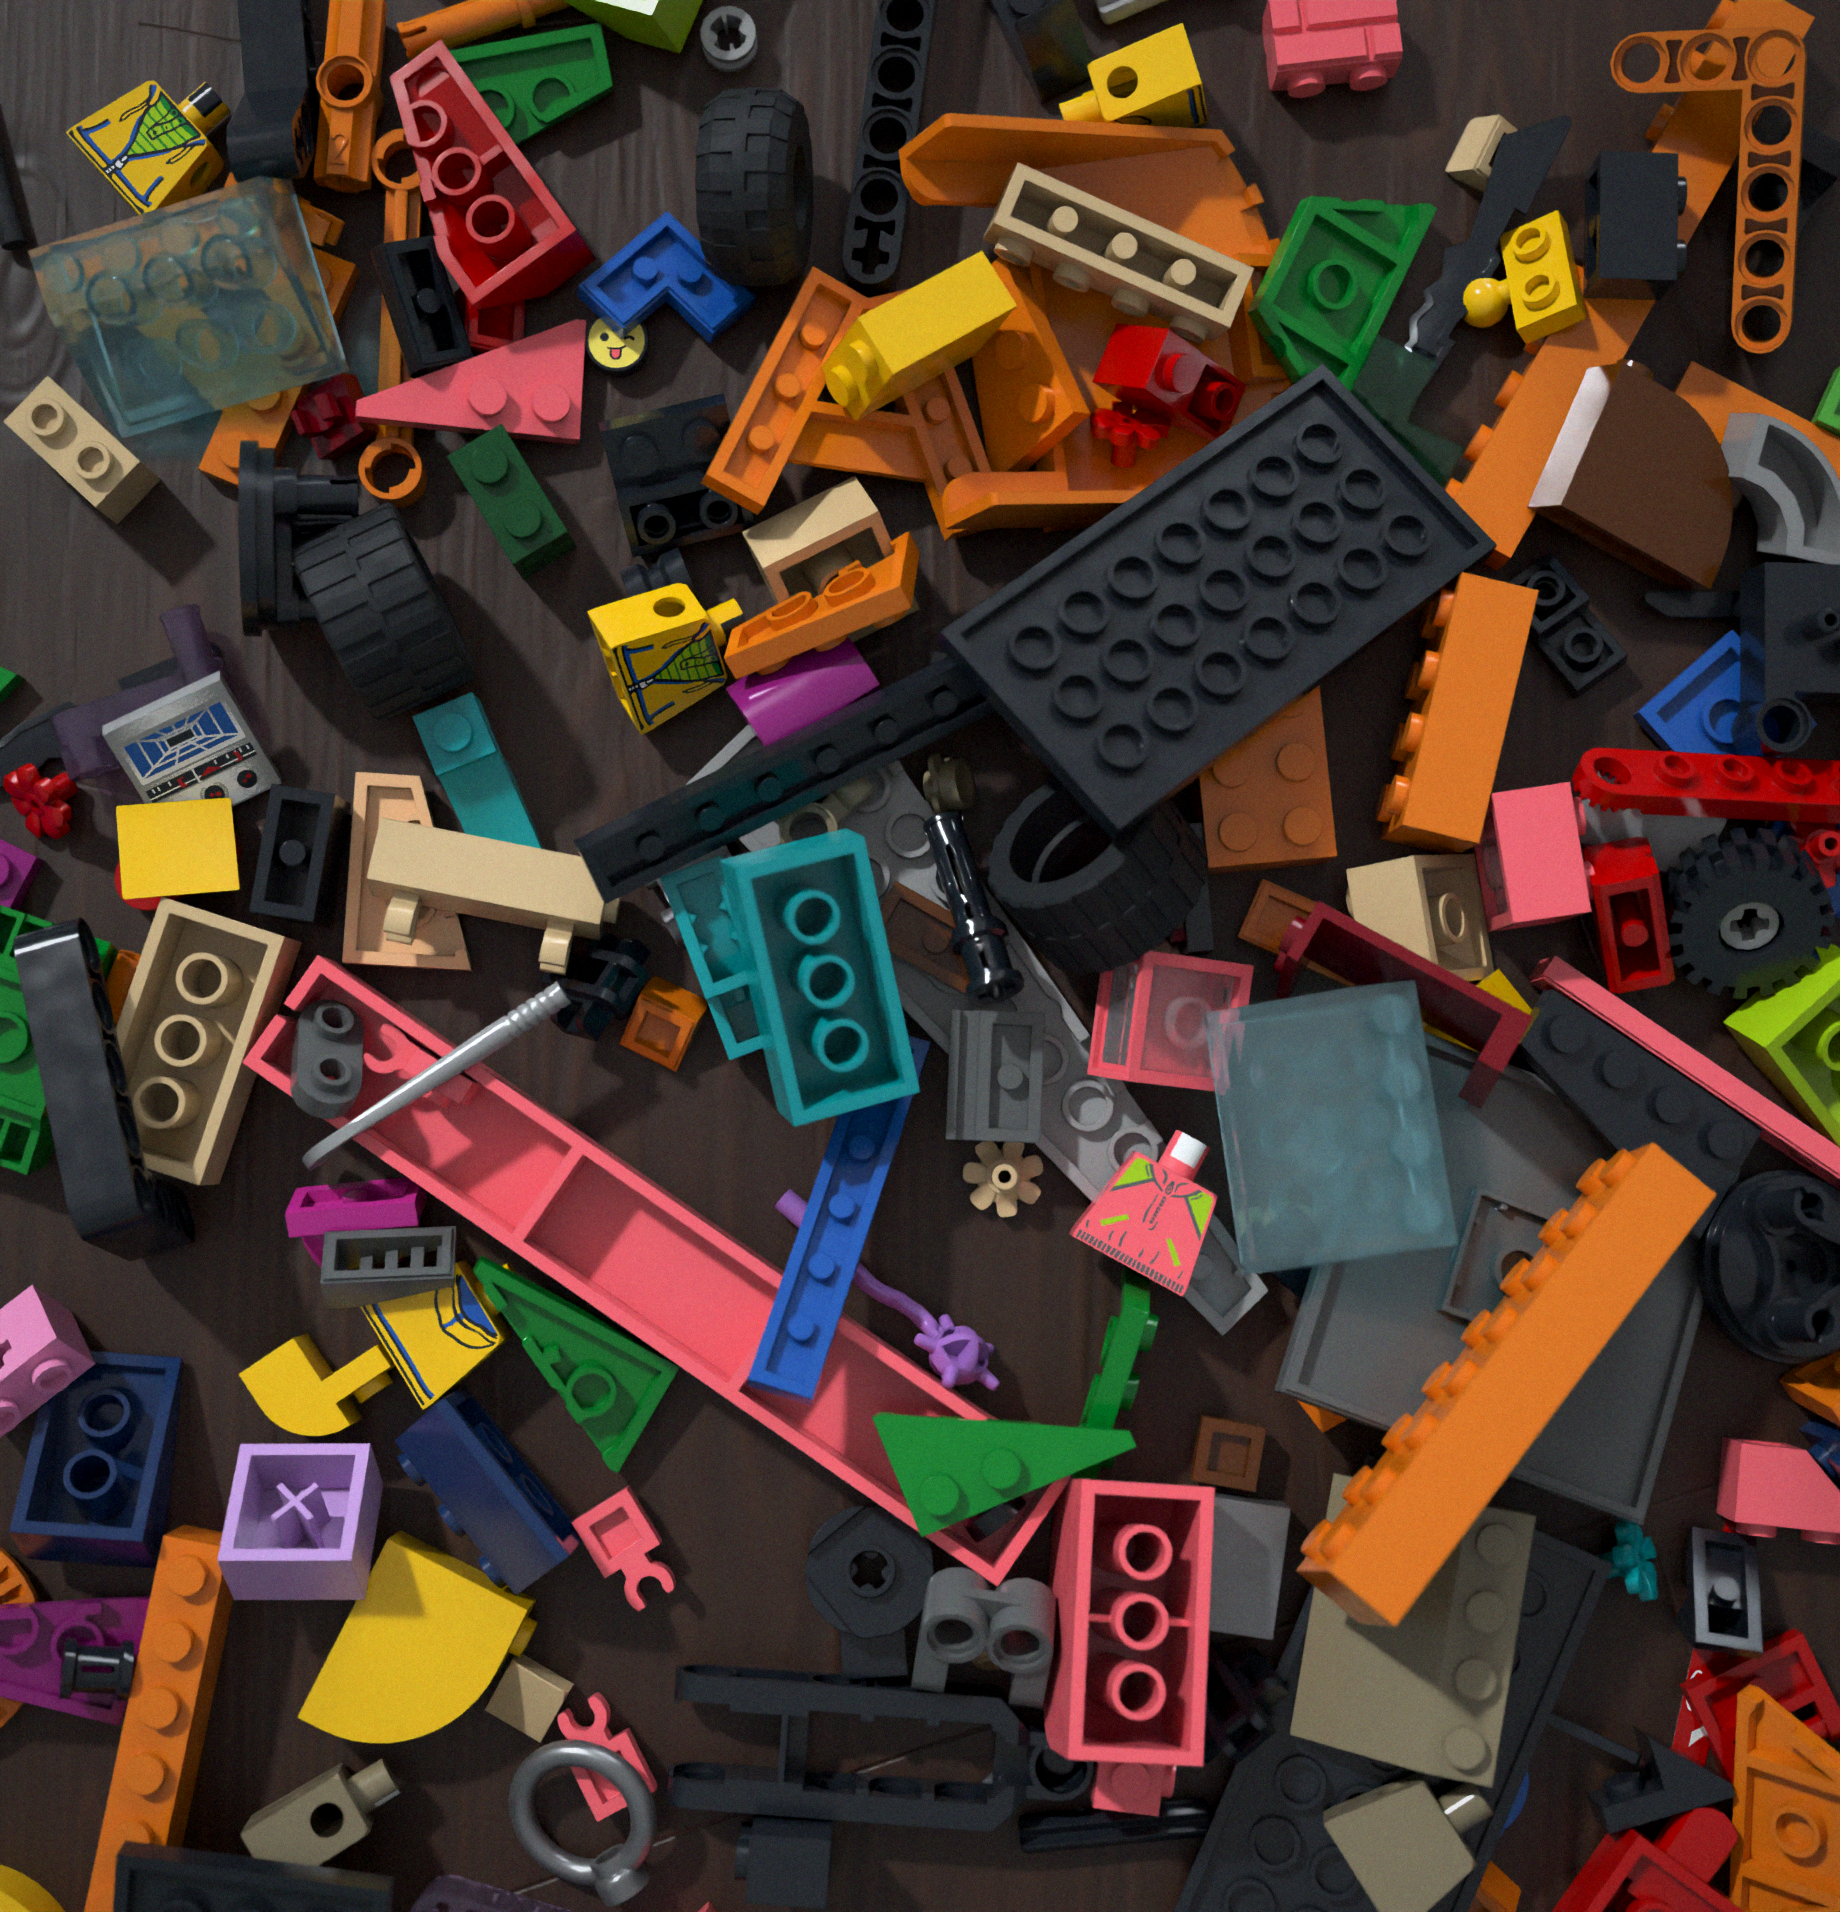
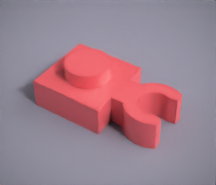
[571,1485,676,1611]
[558,1692,658,1822]

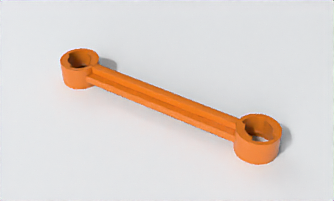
[358,129,428,508]

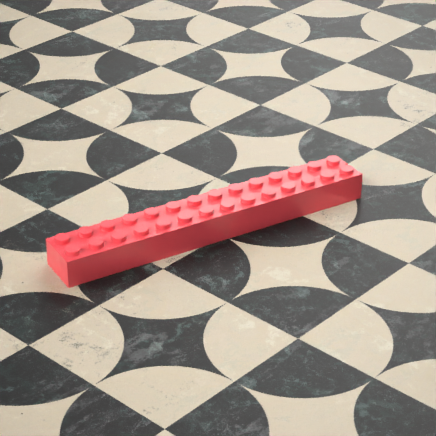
[242,955,1072,1587]

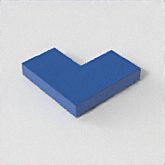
[577,211,756,344]

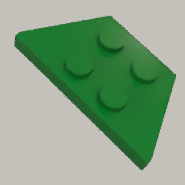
[1247,196,1437,391]

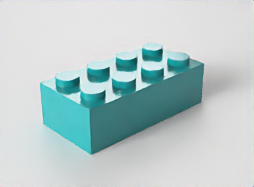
[720,828,920,1127]

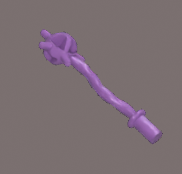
[774,1189,1000,1391]

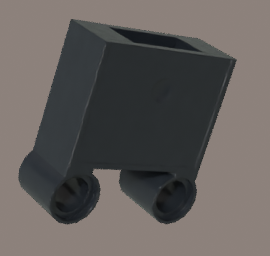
[1731,562,1840,757]

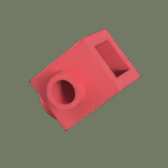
[1088,1761,1176,1817]

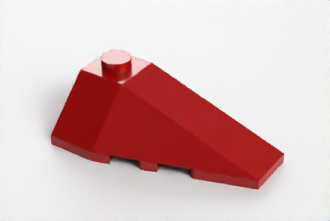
[390,39,596,310]

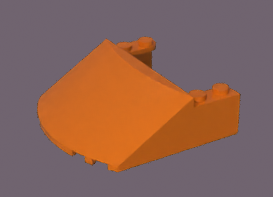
[898,113,1293,533]

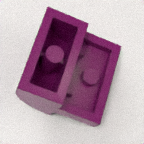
[725,637,881,747]

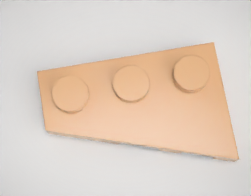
[342,772,473,972]

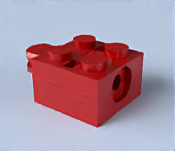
[1552,1804,1744,1912]

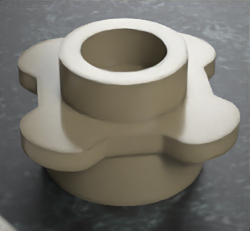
[923,753,976,815]

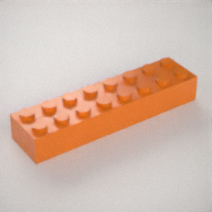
[1296,1142,1717,1627]

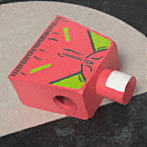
[1069,1130,1217,1297]

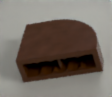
[1527,359,1733,590]

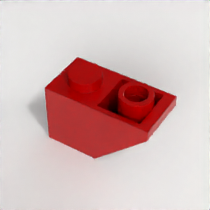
[1092,323,1247,441]

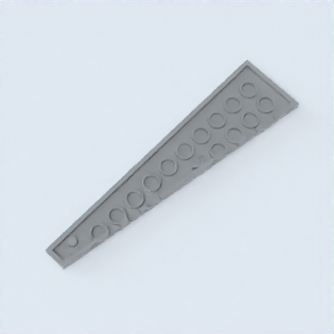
[686,725,1268,1336]

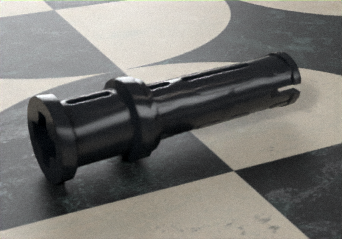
[923,812,1024,1006]

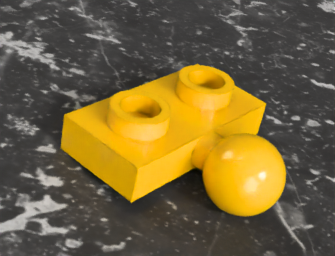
[1463,210,1586,344]

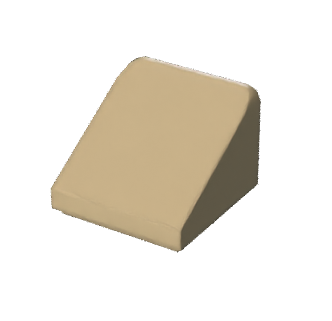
[1446,114,1518,193]
[485,1654,574,1743]

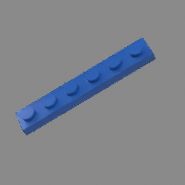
[748,1035,931,1406]

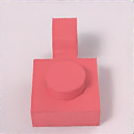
[363,1024,482,1109]

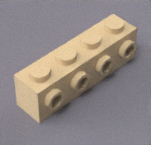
[982,162,1254,343]

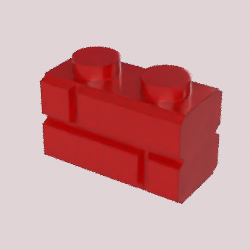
[1582,836,1675,994]

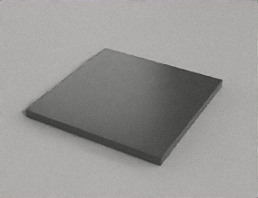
[1274,1020,1741,1525]

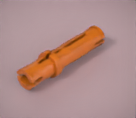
[396,0,571,61]

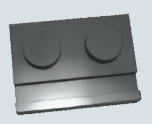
[946,1009,1045,1143]

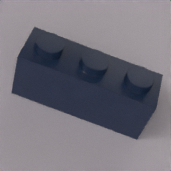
[395,1386,582,1595]

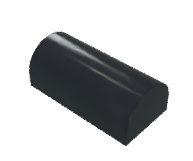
[370,235,474,378]

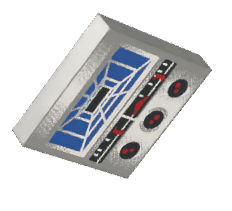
[102,671,282,807]

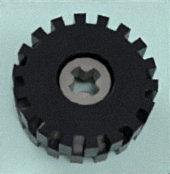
[1662,827,1835,999]

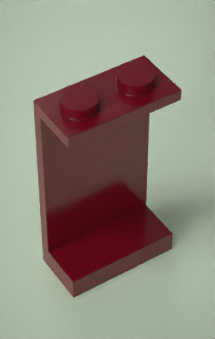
[1272,901,1533,1109]

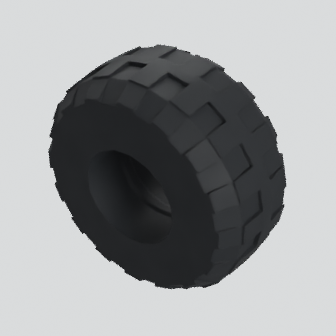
[695,87,814,286]

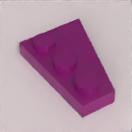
[0,1595,151,1726]

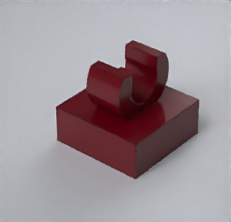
[290,373,379,460]

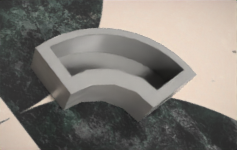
[1721,413,1840,565]

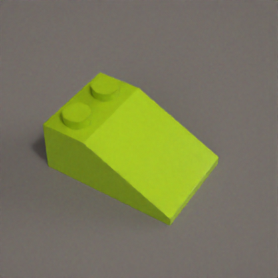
[1723,943,1840,1147]

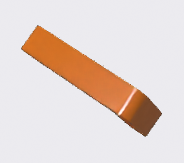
[1610,26,1807,354]

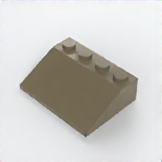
[1290,1472,1536,1787]

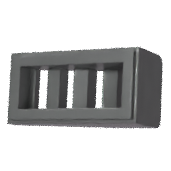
[320,1226,457,1310]

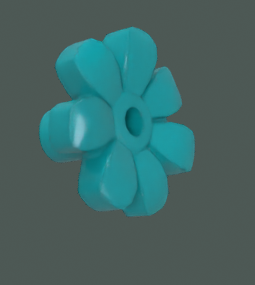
[1596,1521,1659,1602]

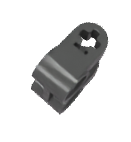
[911,1567,1057,1709]

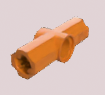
[313,0,387,193]

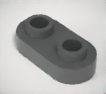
[291,1000,364,1119]

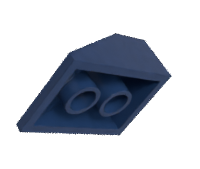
[9,1351,184,1569]

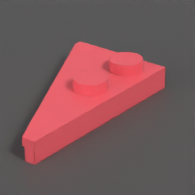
[355,319,586,445]

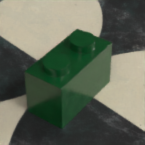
[447,423,577,580]

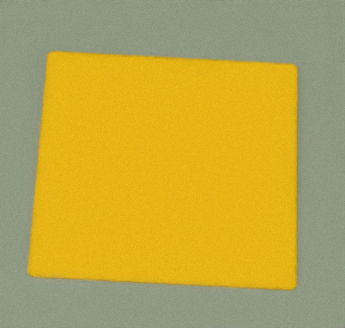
[116,798,240,899]

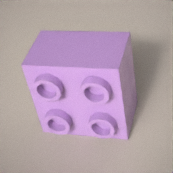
[217,1443,384,1600]

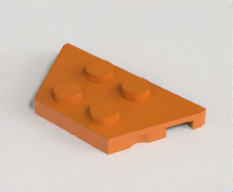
[1729,1684,1840,1912]

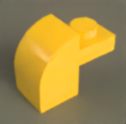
[239,1333,396,1436]

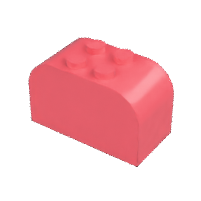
[1043,1478,1215,1766]

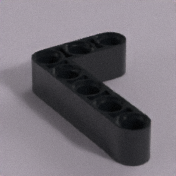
[13,917,196,1261]

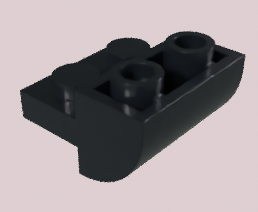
[599,393,755,557]

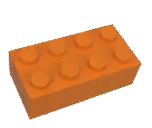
[1375,572,1539,855]
[1191,686,1337,875]

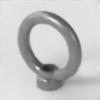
[508,1739,657,1907]

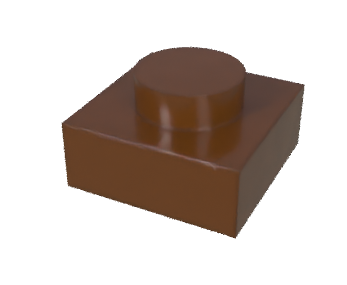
[1189,1414,1267,1492]

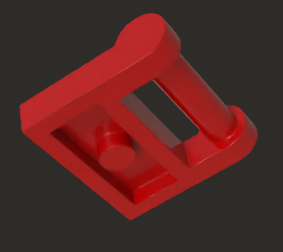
[1679,1628,1840,1790]

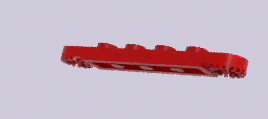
[1571,748,1840,824]

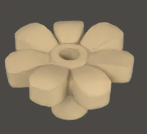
[962,1141,1043,1218]

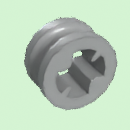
[700,6,758,72]

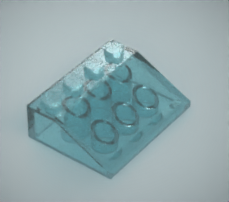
[28,176,349,439]
[1204,980,1458,1276]

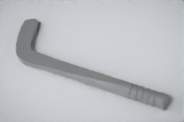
[302,981,571,1171]

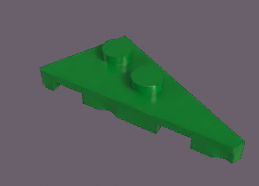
[473,1255,680,1473]

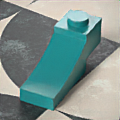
[412,692,544,849]
[660,855,763,1060]

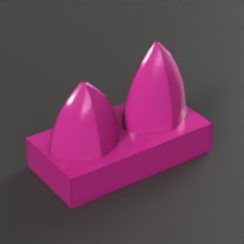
[285,1177,427,1268]

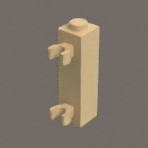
[366,817,621,975]

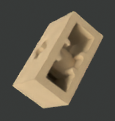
[3,376,161,525]

